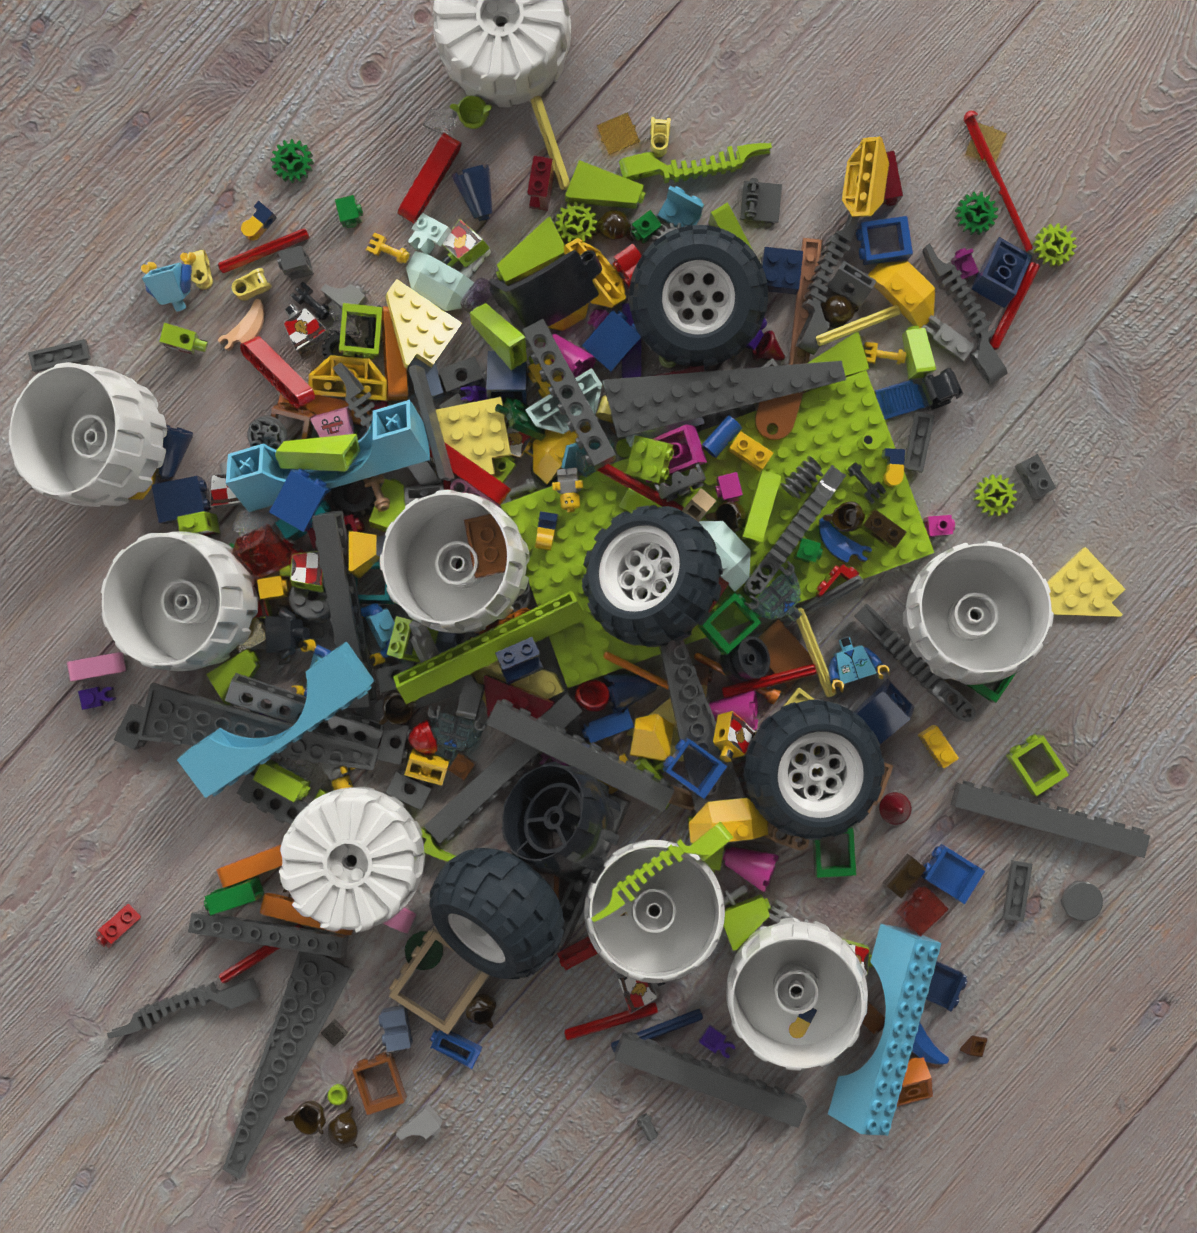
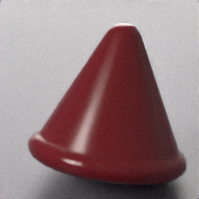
[752,330,785,361]
[879,792,912,825]

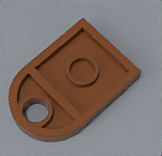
[755,391,804,440]

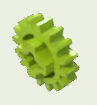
[555,201,597,243]
[1033,223,1077,267]
[973,474,1017,517]

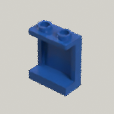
[582,310,642,373]
[269,468,331,532]
[921,844,985,904]

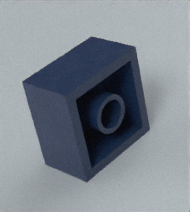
[761,247,803,295]

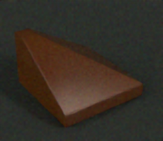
[960,1035,988,1057]

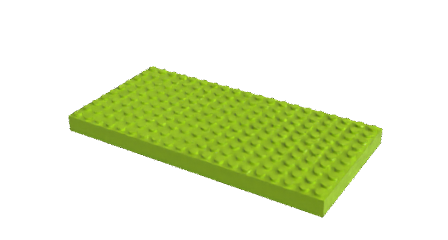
[501,370,935,688]

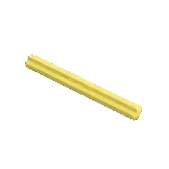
[530,96,570,190]
[816,305,901,346]
[793,608,836,697]

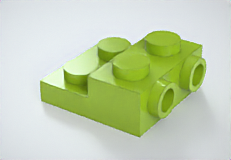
[626,435,674,483]

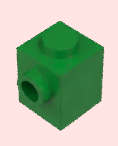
[335,195,364,228]
[631,210,662,244]
[794,538,823,564]

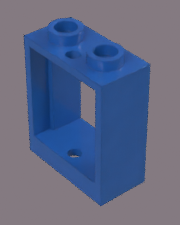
[856,216,913,265]
[663,737,727,799]

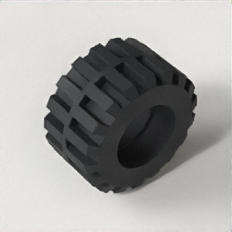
[330,477,381,518]

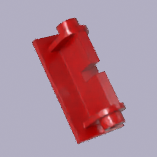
[557,936,598,971]

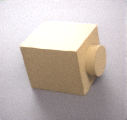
[682,488,716,522]

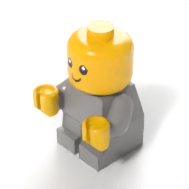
[552,468,583,513]
[321,762,356,790]

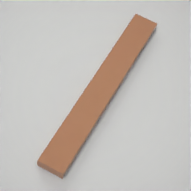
[789,238,822,393]

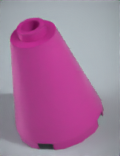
[543,334,596,378]
[709,691,758,730]
[723,847,779,892]

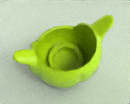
[450,95,492,129]

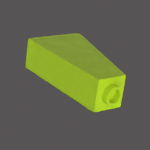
[565,160,646,209]
[708,202,753,250]
[496,217,565,286]
[470,303,527,370]
[808,332,869,377]
[275,434,360,471]
[740,469,782,545]

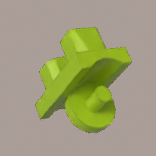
[634,757,665,780]

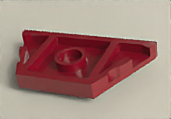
[483,674,555,719]

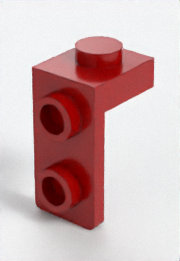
[816,564,859,597]
[96,904,141,948]

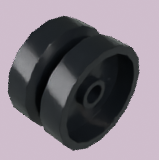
[720,636,770,683]

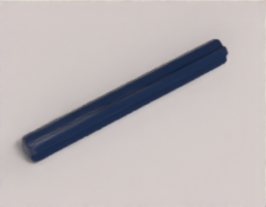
[611,1009,703,1053]

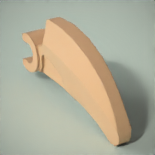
[218,299,265,351]

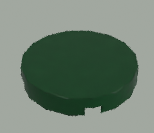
[404,931,443,970]

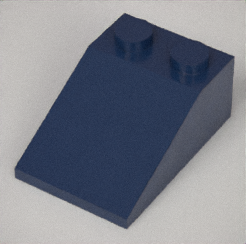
[971,237,1032,308]

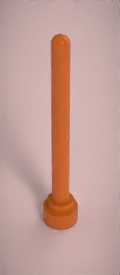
[603,652,669,690]
[694,653,781,705]

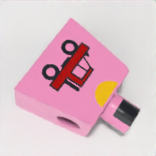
[311,407,355,437]

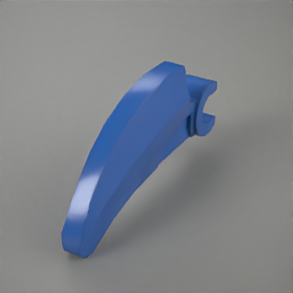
[818,517,872,563]
[912,1022,949,1064]

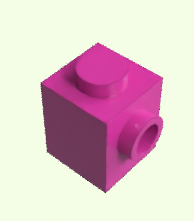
[715,472,743,502]
[924,515,955,537]

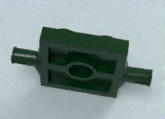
[495,396,546,441]

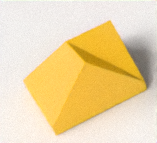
[349,531,380,578]
[630,714,674,761]

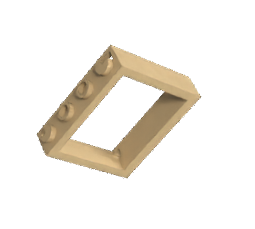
[389,926,489,1035]

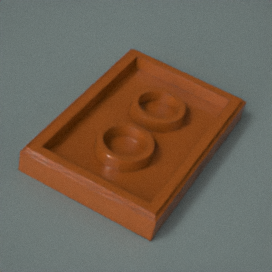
[464,514,507,579]
[757,619,813,688]

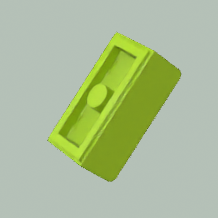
[619,488,662,513]

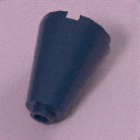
[452,164,493,222]
[155,425,193,479]
[603,672,659,713]

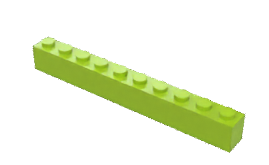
[393,591,585,704]

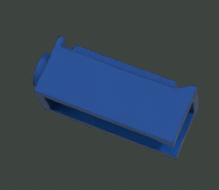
[582,708,634,743]
[430,1029,482,1069]

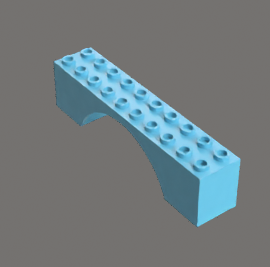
[226,400,430,512]
[177,641,374,798]
[828,924,941,1136]

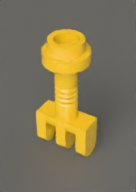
[366,233,410,264]
[864,342,906,365]

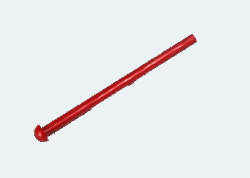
[964,110,1033,252]

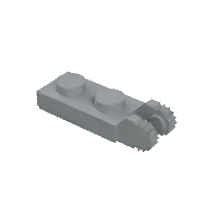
[922,315,975,362]

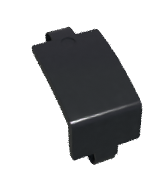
[488,250,602,330]

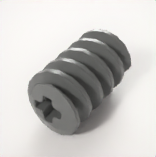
[780,456,823,499]

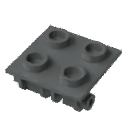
[740,178,782,223]

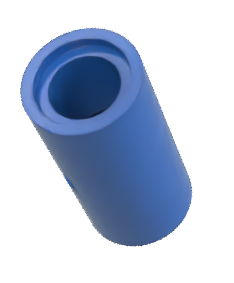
[702,415,742,458]

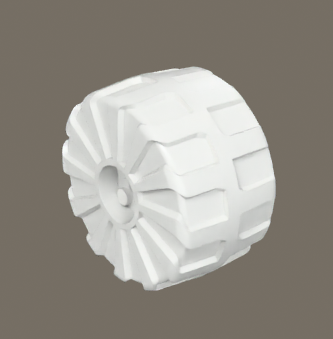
[433,0,571,107]
[9,362,167,507]
[380,490,530,633]
[101,531,258,671]
[903,541,1054,685]
[279,787,425,933]
[584,840,725,983]
[726,918,868,1071]

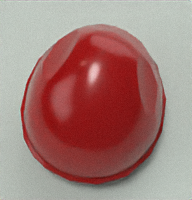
[575,680,609,712]
[408,719,438,755]

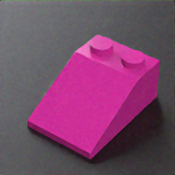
[646,425,707,483]

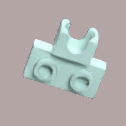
[408,213,451,255]

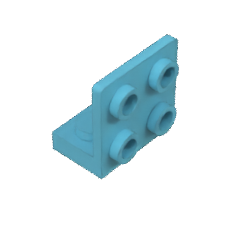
[657,186,704,228]

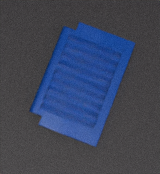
[875,379,925,420]

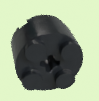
[918,368,964,410]

